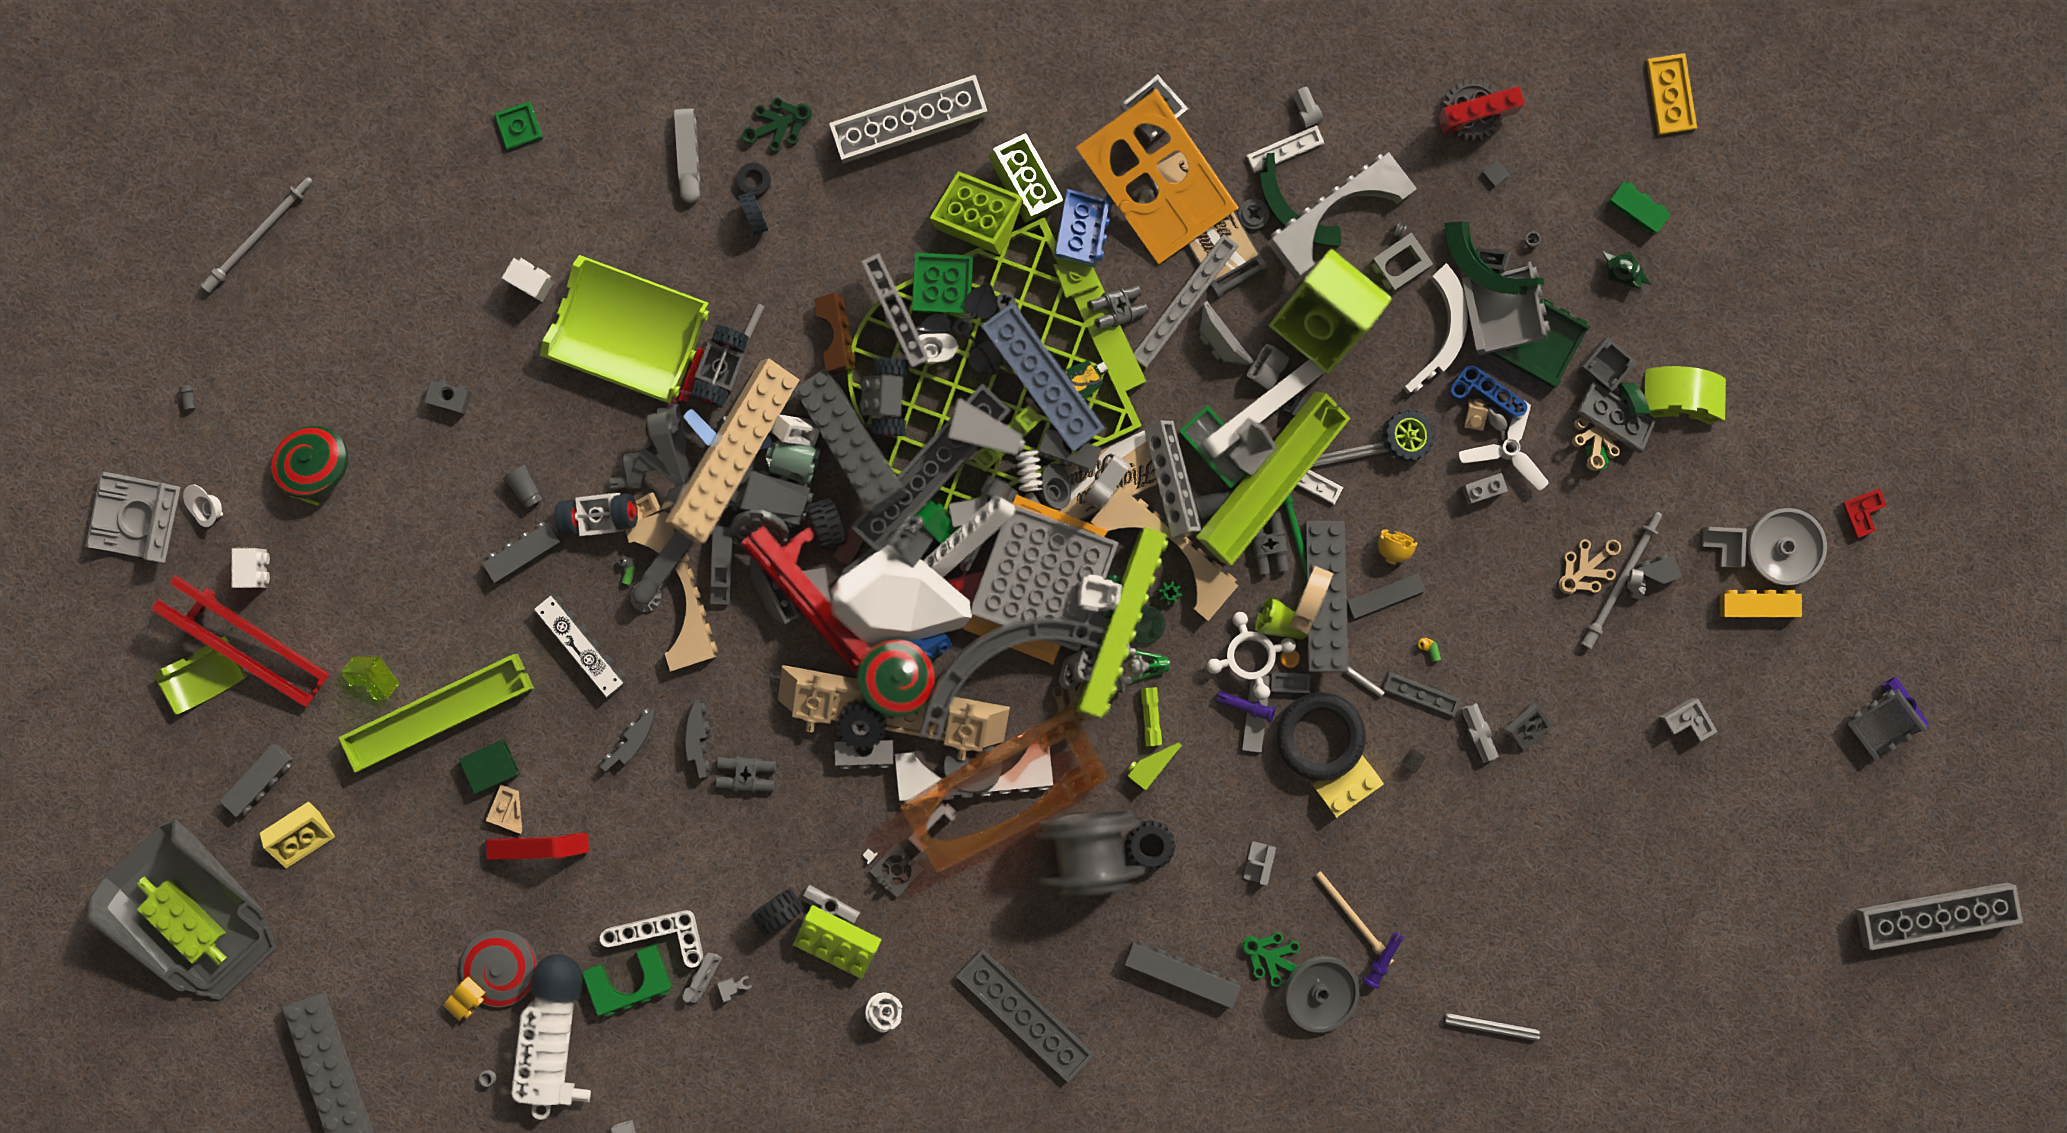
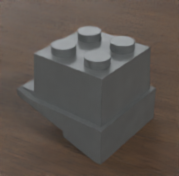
[1120,74,1188,142]

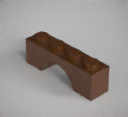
[814,293,856,375]

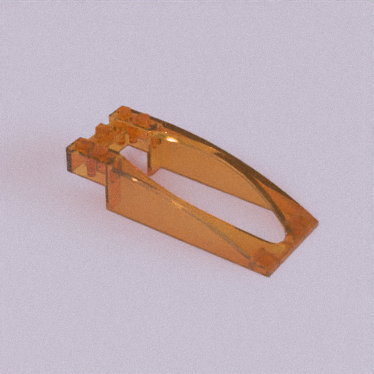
[901,707,1109,873]

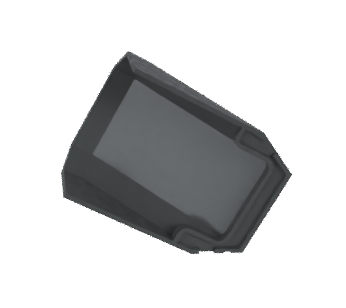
[88,819,277,1000]

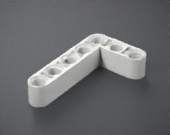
[600,910,703,967]

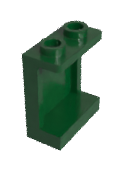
[459,739,520,794]

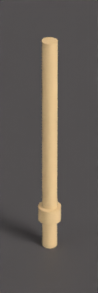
[1314,871,1394,965]

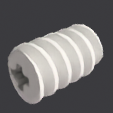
[1016,451,1043,492]

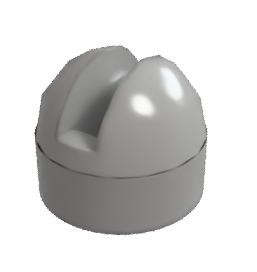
[479,1070,496,1087]

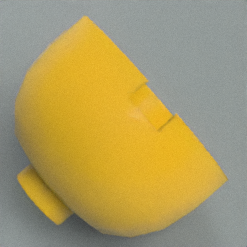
[1377,530,1418,564]

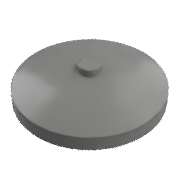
[1748,508,1827,585]

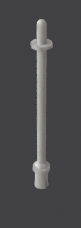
[201,177,312,293]
[1581,512,1662,649]

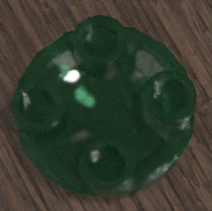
[1133,606,1166,644]

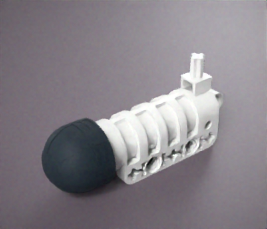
[512,954,591,1120]

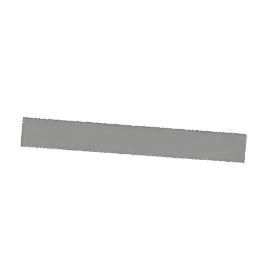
[1134,234,1239,369]

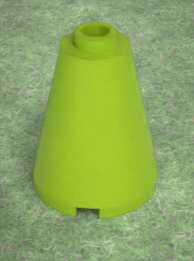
[1255,596,1308,640]

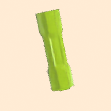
[1141,687,1162,746]

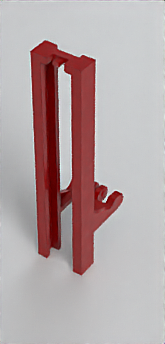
[740,526,870,676]
[152,575,329,707]

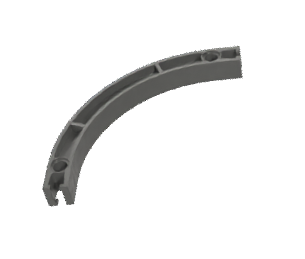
[919,617,1107,740]

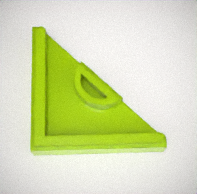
[1053,264,1099,299]

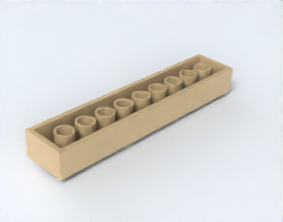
[665,358,799,543]

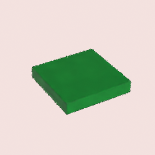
[494,101,543,150]

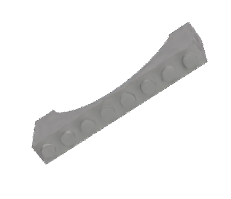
[1268,153,1417,280]

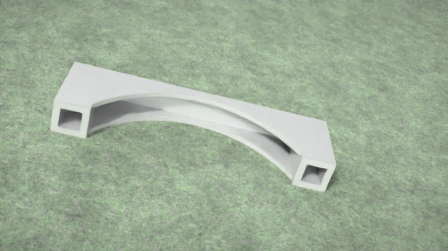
[895,738,1053,803]

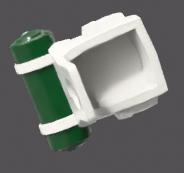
[1078,575,1122,619]

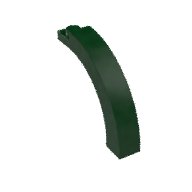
[1259,153,1341,247]
[1444,221,1545,295]

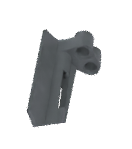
[960,476,1019,577]

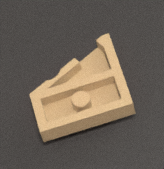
[486,784,522,834]

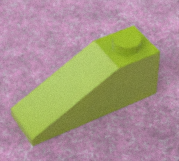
[1127,742,1182,790]

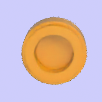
[1280,650,1300,668]

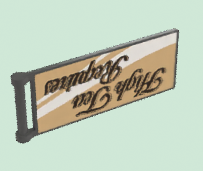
[1146,142,1268,298]
[1018,429,1158,520]

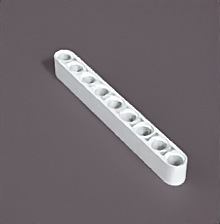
[1202,359,1325,458]

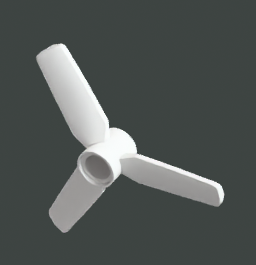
[1459,401,1548,491]

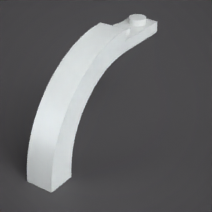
[1403,263,1468,394]

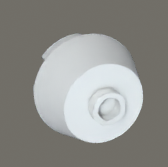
[865,993,902,1032]

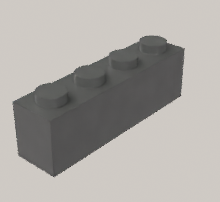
[482,522,563,583]
[219,744,294,817]

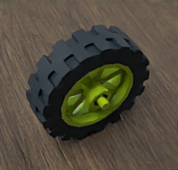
[1382,410,1435,462]

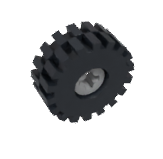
[836,699,887,750]

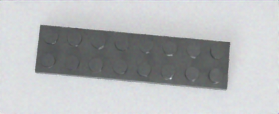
[1306,521,1348,673]
[956,948,1095,1083]

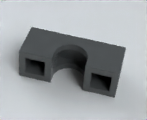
[1039,429,1102,473]

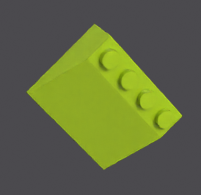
[930,171,1023,255]

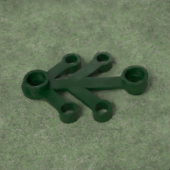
[742,97,812,152]

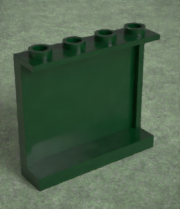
[1489,299,1591,389]

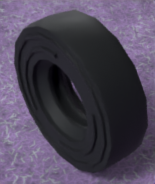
[736,162,771,197]

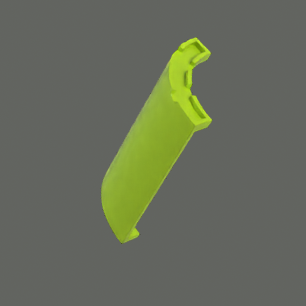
[540,255,710,404]

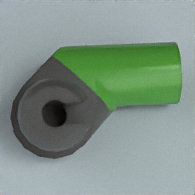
[618,557,636,585]

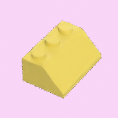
[1312,756,1384,817]
[260,802,335,869]

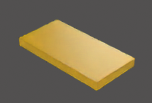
[1646,53,1697,135]

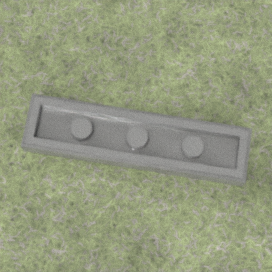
[1242,675,1271,752]

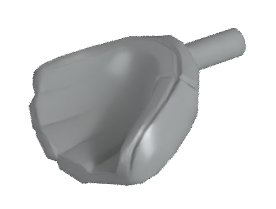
[1488,407,1507,441]

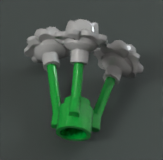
[1114,644,1170,694]

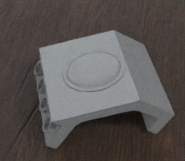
[85,471,180,563]

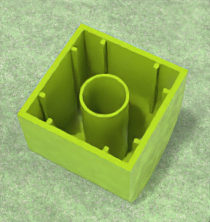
[1269,249,1392,375]

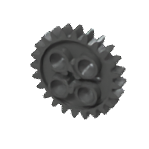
[1441,79,1503,142]

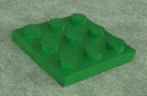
[912,253,973,314]

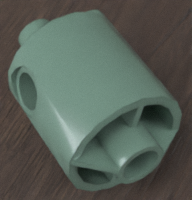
[766,439,821,485]

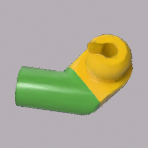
[1417,638,1441,662]

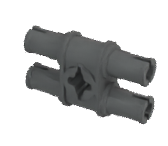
[1087,285,1148,330]
[1252,513,1289,575]
[716,756,777,793]

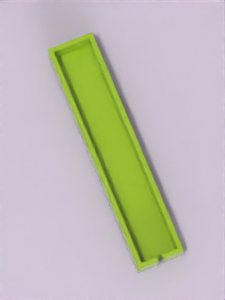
[1196,391,1351,565]
[1075,527,1168,719]
[338,654,534,772]

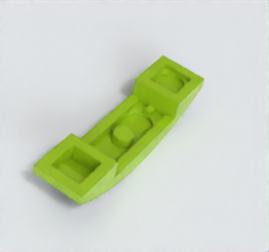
[972,405,1042,471]

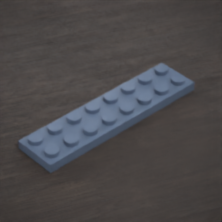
[982,303,1105,451]

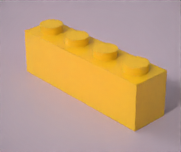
[1720,590,1802,617]

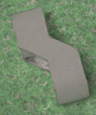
[1627,569,1646,600]

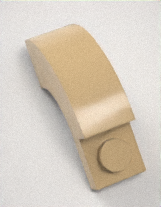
[1290,566,1333,634]

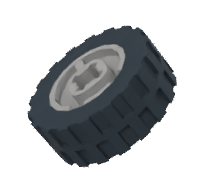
[738,191,768,236]

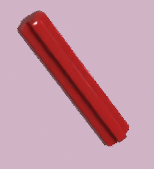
[678,348,705,403]

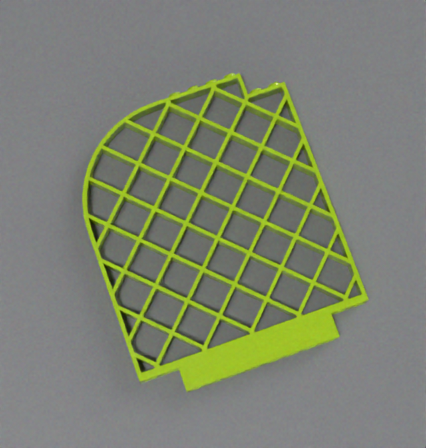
[848,217,1146,516]

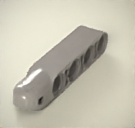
[674,108,700,204]

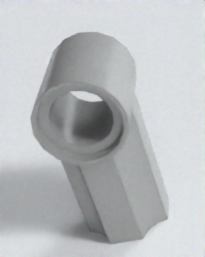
[1292,87,1323,128]

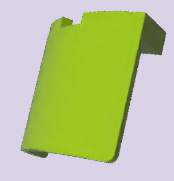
[1645,366,1726,424]
[153,637,246,715]

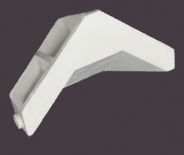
[830,544,972,649]

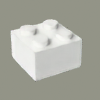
[502,258,554,302]
[232,548,270,588]

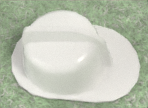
[919,334,958,364]
[183,485,223,527]

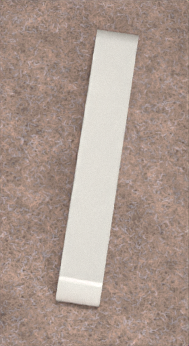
[923,497,1015,578]

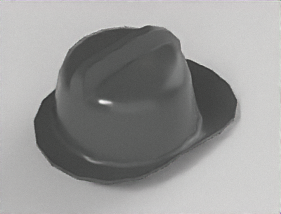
[1040,463,1071,509]

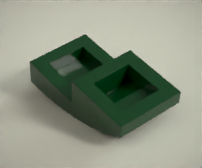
[1618,382,1651,416]

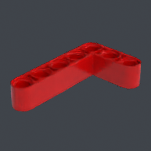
[485,833,589,860]

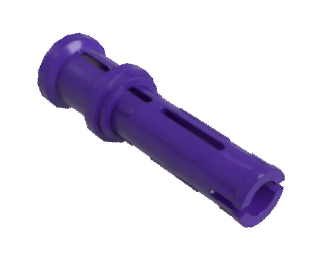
[1216,691,1276,723]
[1363,932,1404,989]

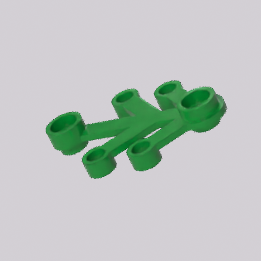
[1242,932,1300,987]

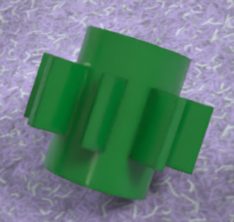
[1158,581,1182,605]

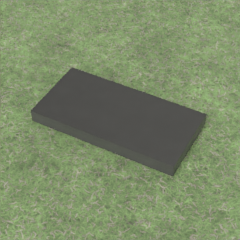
[1576,381,1656,454]

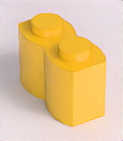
[442,977,485,1021]

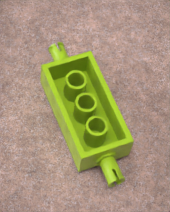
[135,876,227,966]

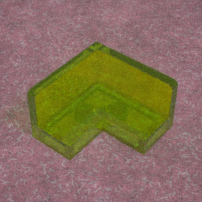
[340,656,399,700]

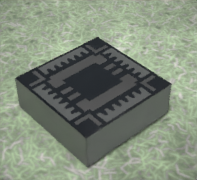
[1281,395,1306,416]

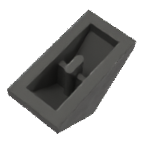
[1477,248,1511,273]

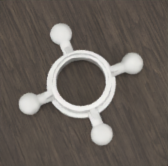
[1207,612,1296,700]

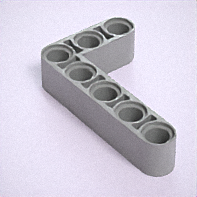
[1084,454,1131,511]

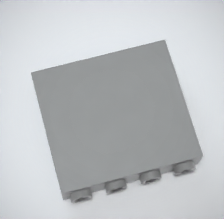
[1462,261,1550,355]

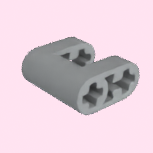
[1059,646,1098,689]

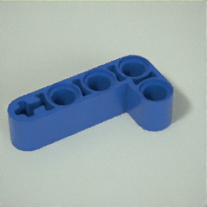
[1450,366,1527,419]

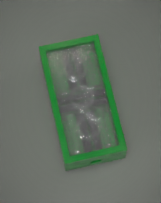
[1178,405,1247,489]

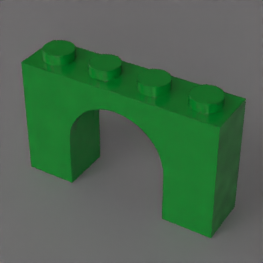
[582,943,673,1017]

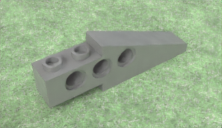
[862,253,930,367]

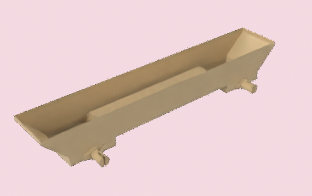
[778,665,1010,760]

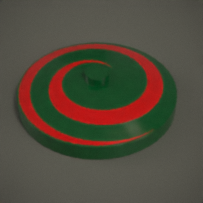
[271,426,348,499]
[857,639,935,717]

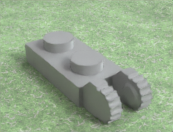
[683,953,722,1003]

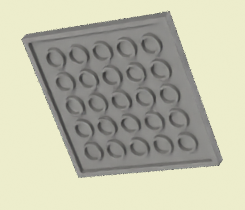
[970,504,1119,651]

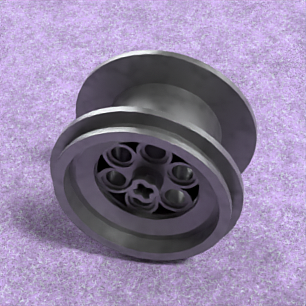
[1035,811,1145,894]

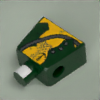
[1063,360,1109,401]

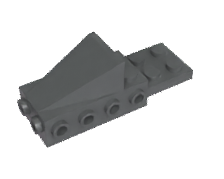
[697,457,814,528]

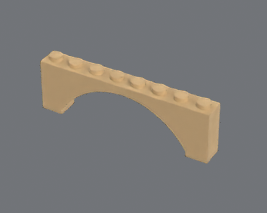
[1090,486,1238,621]
[625,512,718,671]

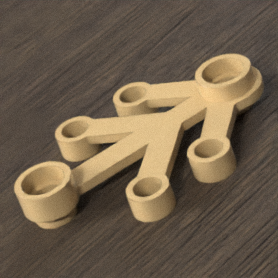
[1572,417,1620,471]
[1558,539,1621,594]

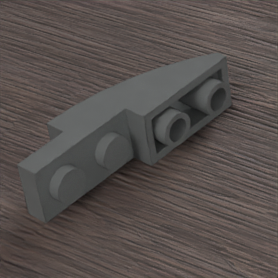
[710,526,732,605]
[686,699,711,778]
[600,708,657,772]

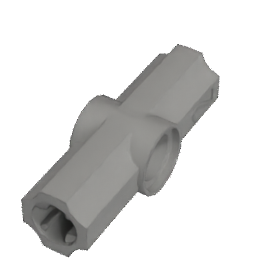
[1461,703,1499,763]
[801,885,860,925]

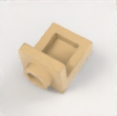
[1464,399,1489,431]
[636,493,661,520]

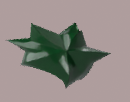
[1603,251,1652,289]

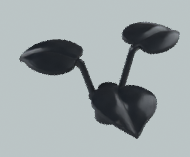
[916,284,1001,375]

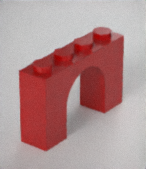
[1438,86,1525,135]

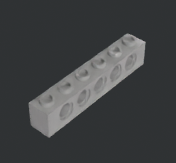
[1144,420,1201,538]

